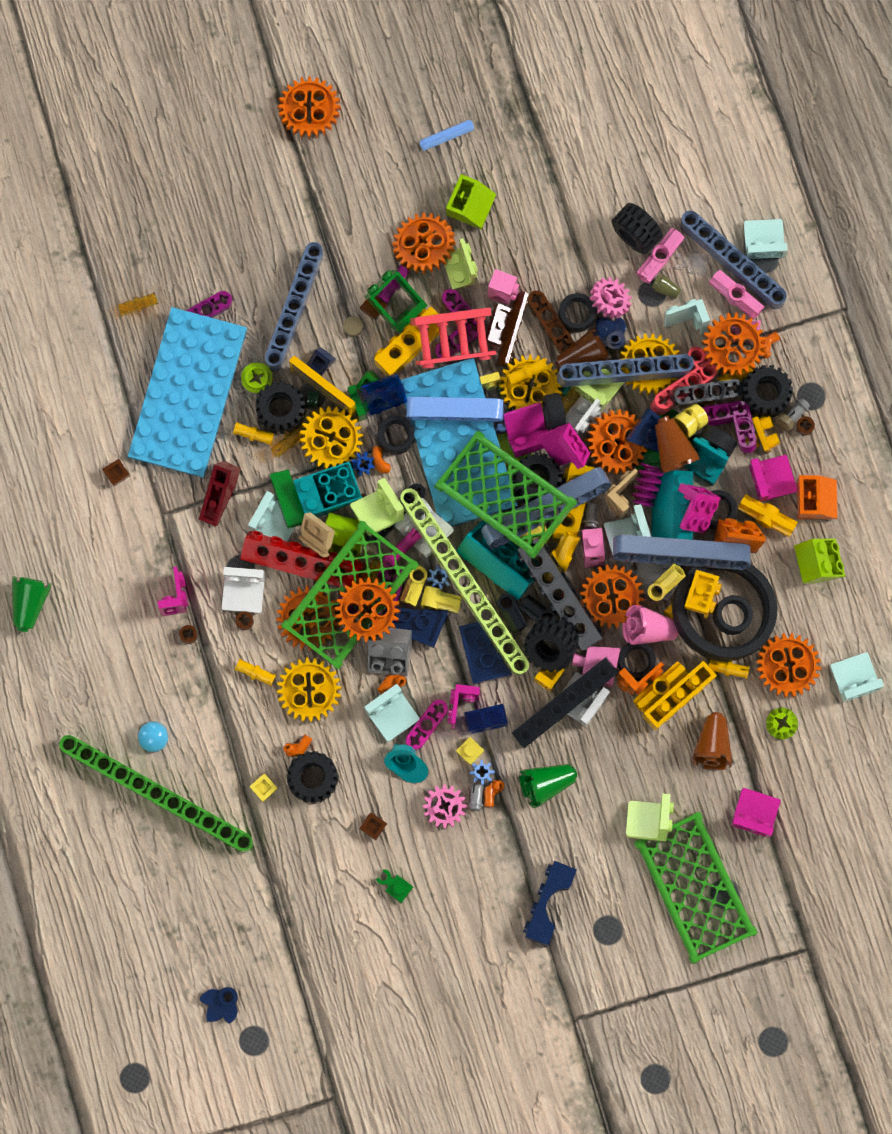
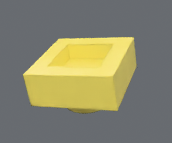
[479,372,501,390]
[456,737,485,766]
[249,773,278,802]

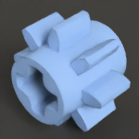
[427,565,450,590]
[469,760,495,786]

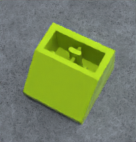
[446,174,496,230]
[325,513,366,560]
[794,539,845,584]

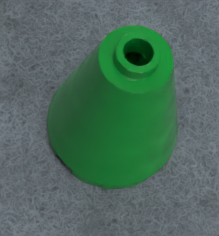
[12,576,52,632]
[519,764,577,808]

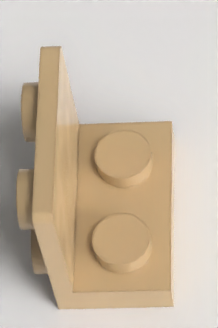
[605,469,638,519]

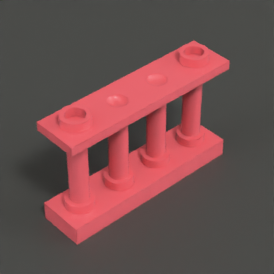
[410,308,496,368]

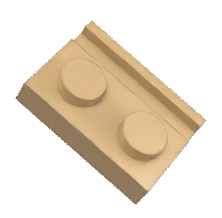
[299,512,335,557]

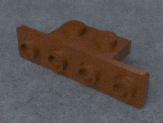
[486,291,529,367]

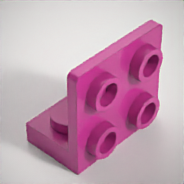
[503,402,547,458]
[537,423,590,469]
[749,455,797,502]
[678,483,721,533]
[158,566,188,616]
[448,684,480,730]
[731,788,781,838]

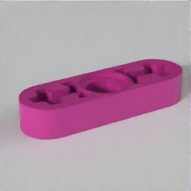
[406,700,448,751]

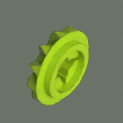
[241,362,273,394]
[766,707,798,740]

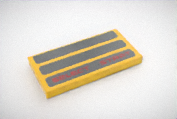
[289,356,356,418]

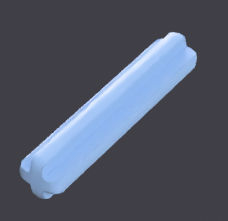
[419,120,474,151]

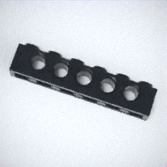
[517,536,604,651]
[512,656,619,748]

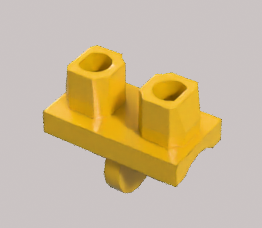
[745,416,781,454]

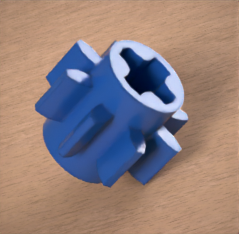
[349,452,375,476]

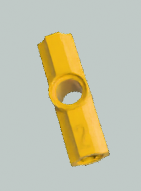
[737,494,798,538]
[539,531,581,585]
[633,661,689,714]

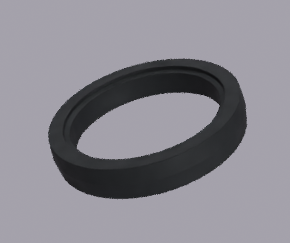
[672,564,777,661]

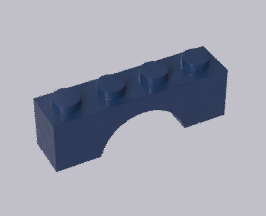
[523,861,577,947]

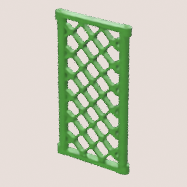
[434,431,577,559]
[281,520,419,670]
[634,812,758,964]

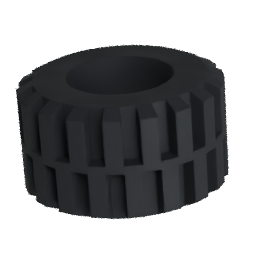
[611,203,663,254]
[742,365,793,417]
[255,381,306,434]
[512,452,562,503]
[524,617,578,672]
[287,751,338,804]

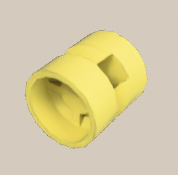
[674,403,708,439]

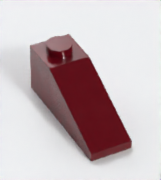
[198,461,241,526]

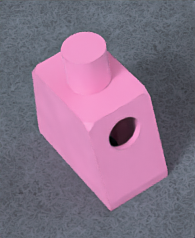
[580,528,605,568]
[572,647,620,688]

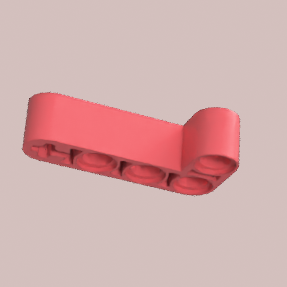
[650,346,717,415]

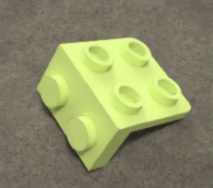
[626,793,674,841]

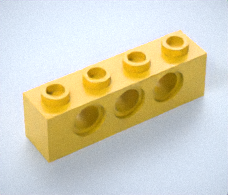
[374,307,447,380]
[552,462,594,543]
[642,661,717,731]

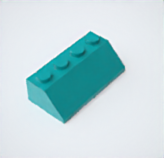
[651,471,693,540]
[456,520,540,600]

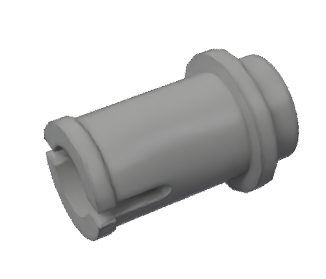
[786,398,810,423]
[583,503,599,529]
[467,785,484,811]

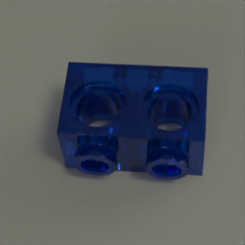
[360,373,407,415]
[464,703,508,735]

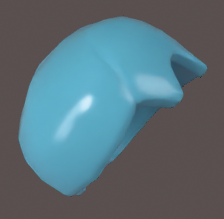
[138,721,168,752]

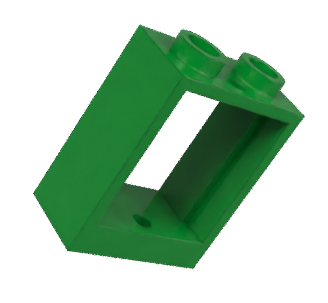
[364,270,428,332]

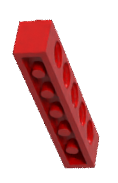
[240,531,363,587]

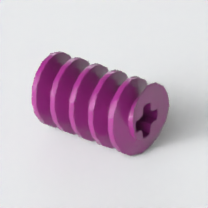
[630,463,664,507]

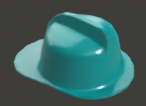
[384,744,429,783]

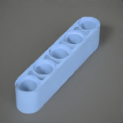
[406,397,504,422]

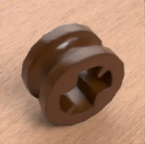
[796,416,815,436]
[236,611,254,630]
[179,625,198,644]

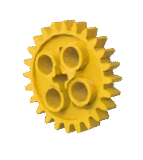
[619,333,683,396]
[499,354,563,411]
[299,406,363,470]
[277,657,342,723]

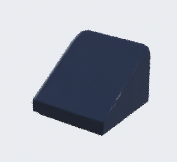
[306,347,336,376]

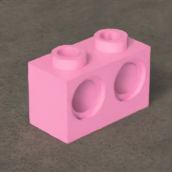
[488,269,519,306]

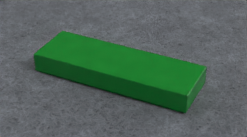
[269,469,304,529]

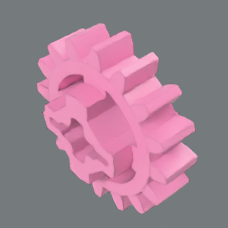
[590,277,632,319]
[423,784,467,829]

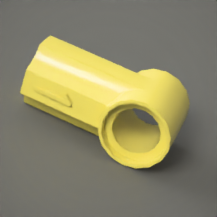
[648,564,686,601]
[400,566,427,607]
[420,586,462,614]

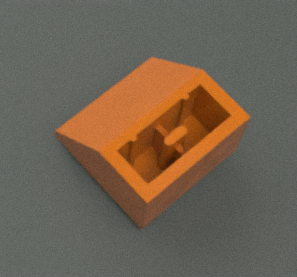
[797,475,837,519]
[714,518,766,553]

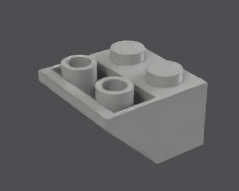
[368,628,412,676]

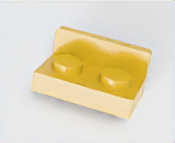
[685,570,722,619]

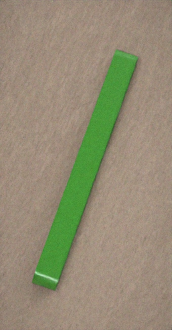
[59,735,254,853]

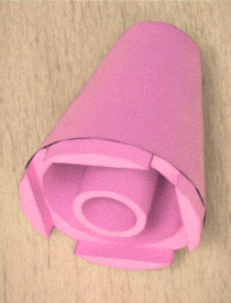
[623,605,679,645]

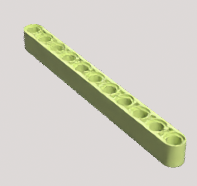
[399,489,529,675]

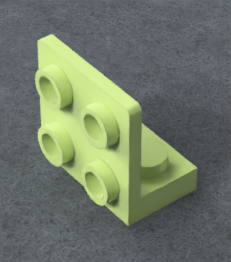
[444,238,478,290]
[571,369,625,411]
[350,478,404,536]

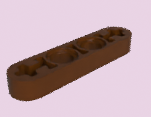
[528,290,575,354]

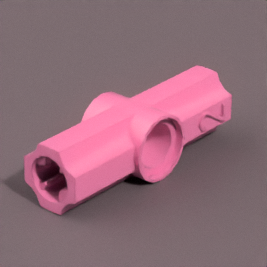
[636,228,685,284]
[709,270,765,320]

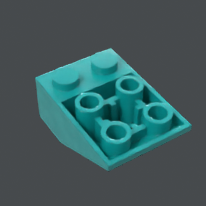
[293,461,362,518]

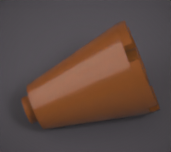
[655,416,700,473]
[692,712,732,770]

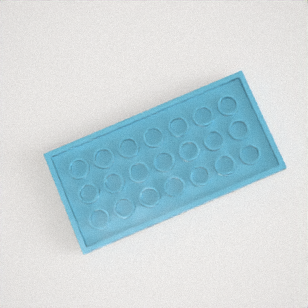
[128,307,247,478]
[399,358,518,527]

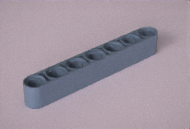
[680,210,787,309]
[265,242,323,371]
[557,354,694,387]
[481,467,611,549]
[613,535,751,570]

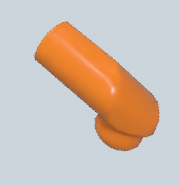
[760,331,780,359]
[371,446,391,474]
[377,674,406,694]
[283,735,312,757]
[484,780,505,807]

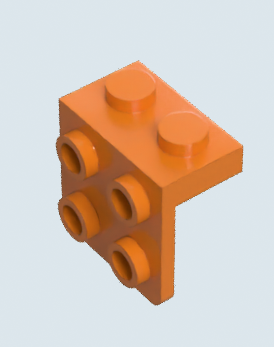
[616,662,664,696]

